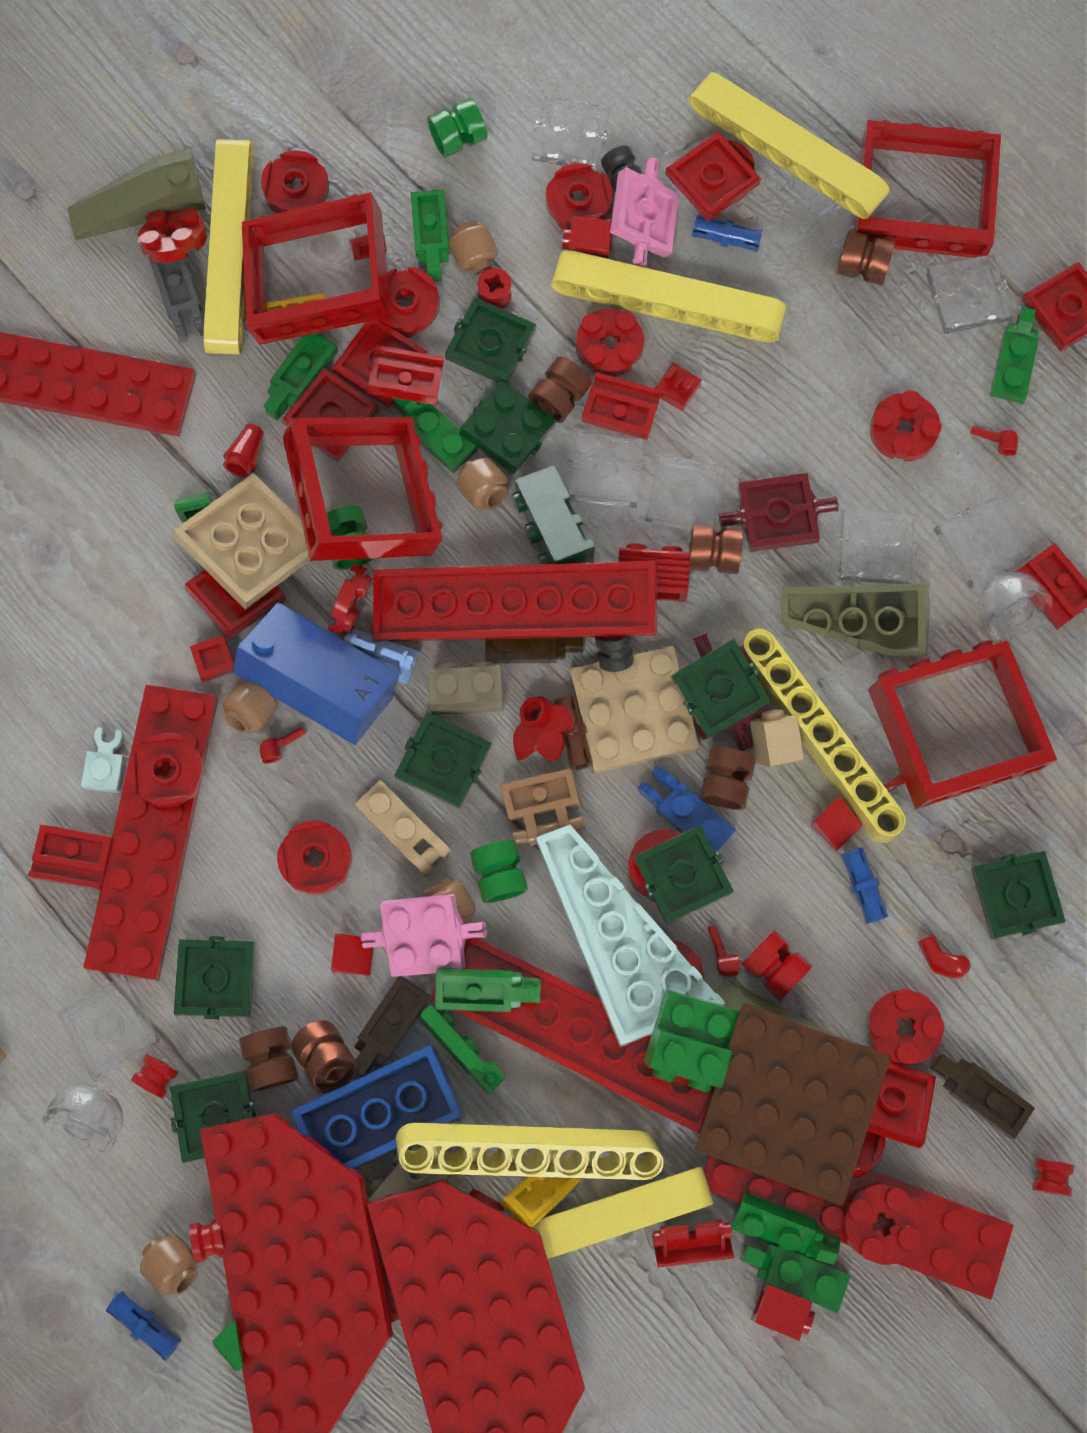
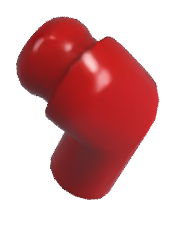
[918,935,971,979]

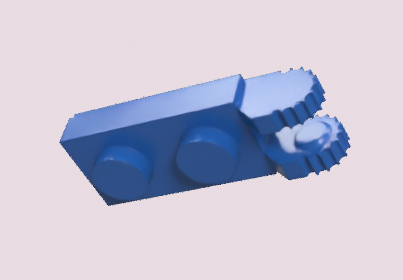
[637,766,736,852]

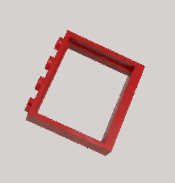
[854,120,1001,259]
[242,192,390,345]
[283,417,443,561]
[868,640,1058,810]

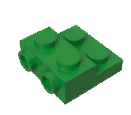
[643,988,740,1092]

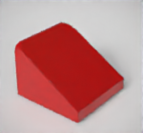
[348,233,387,261]
[811,797,863,851]
[331,933,373,976]

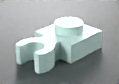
[81,727,126,793]

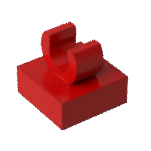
[655,363,702,412]

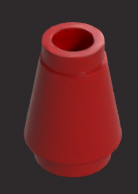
[223,424,264,478]

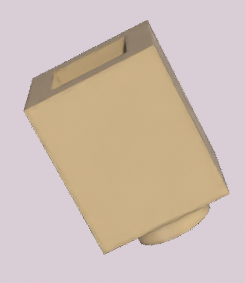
[750,710,804,767]

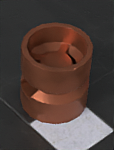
[836,230,895,286]
[528,356,592,423]
[689,524,743,574]
[699,747,756,810]
[291,1020,358,1094]
[238,1026,299,1092]

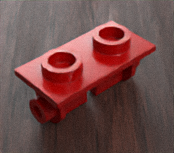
[652,1219,734,1268]

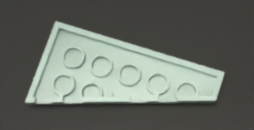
[536,825,726,1047]

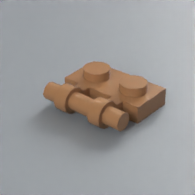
[500,768,585,846]

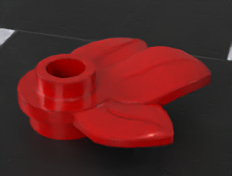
[513,696,575,761]

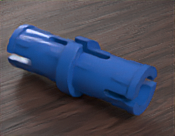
[692,215,763,252]
[841,847,889,924]
[105,1291,182,1361]

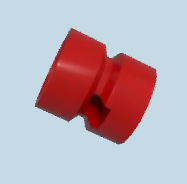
[741,930,813,1001]

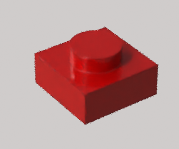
[190,635,235,682]

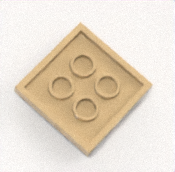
[173,473,310,609]
[570,646,700,774]

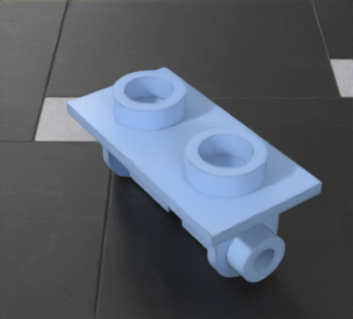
[344,629,420,685]

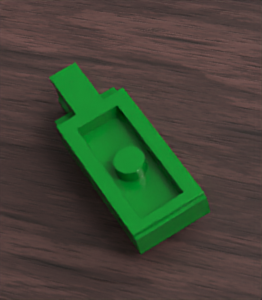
[411,189,450,282]
[990,307,1039,404]
[263,333,338,421]
[392,398,478,473]
[435,968,541,1012]
[420,1004,505,1094]
[731,1193,841,1265]
[740,1244,851,1313]

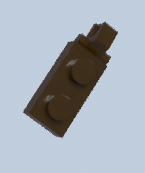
[485,637,584,664]
[354,976,431,1077]
[930,1054,1035,1140]

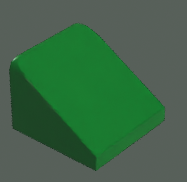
[174,492,213,522]
[212,1320,245,1371]

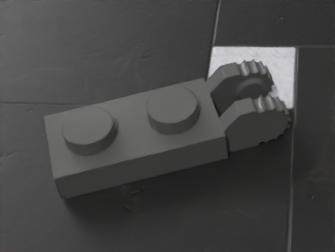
[148,256,204,343]

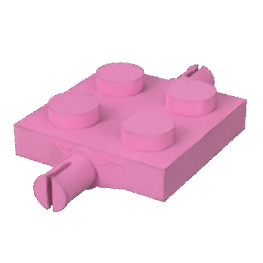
[610,158,679,267]
[361,894,487,977]

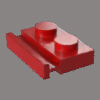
[368,345,444,405]
[582,372,662,441]
[1012,543,1087,630]
[28,824,113,890]

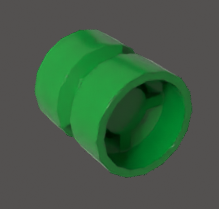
[427,98,488,158]
[327,505,375,570]
[470,840,529,904]

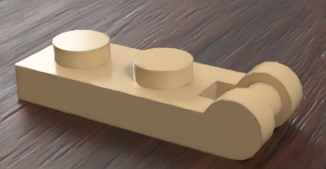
[354,779,451,877]

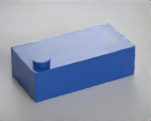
[233,602,399,745]
[290,1045,466,1170]

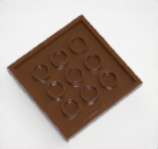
[695,1003,892,1206]

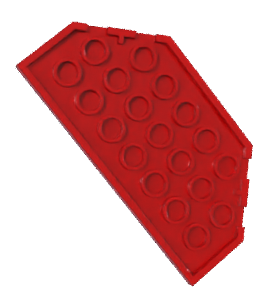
[200,1113,393,1433]
[367,1179,585,1433]

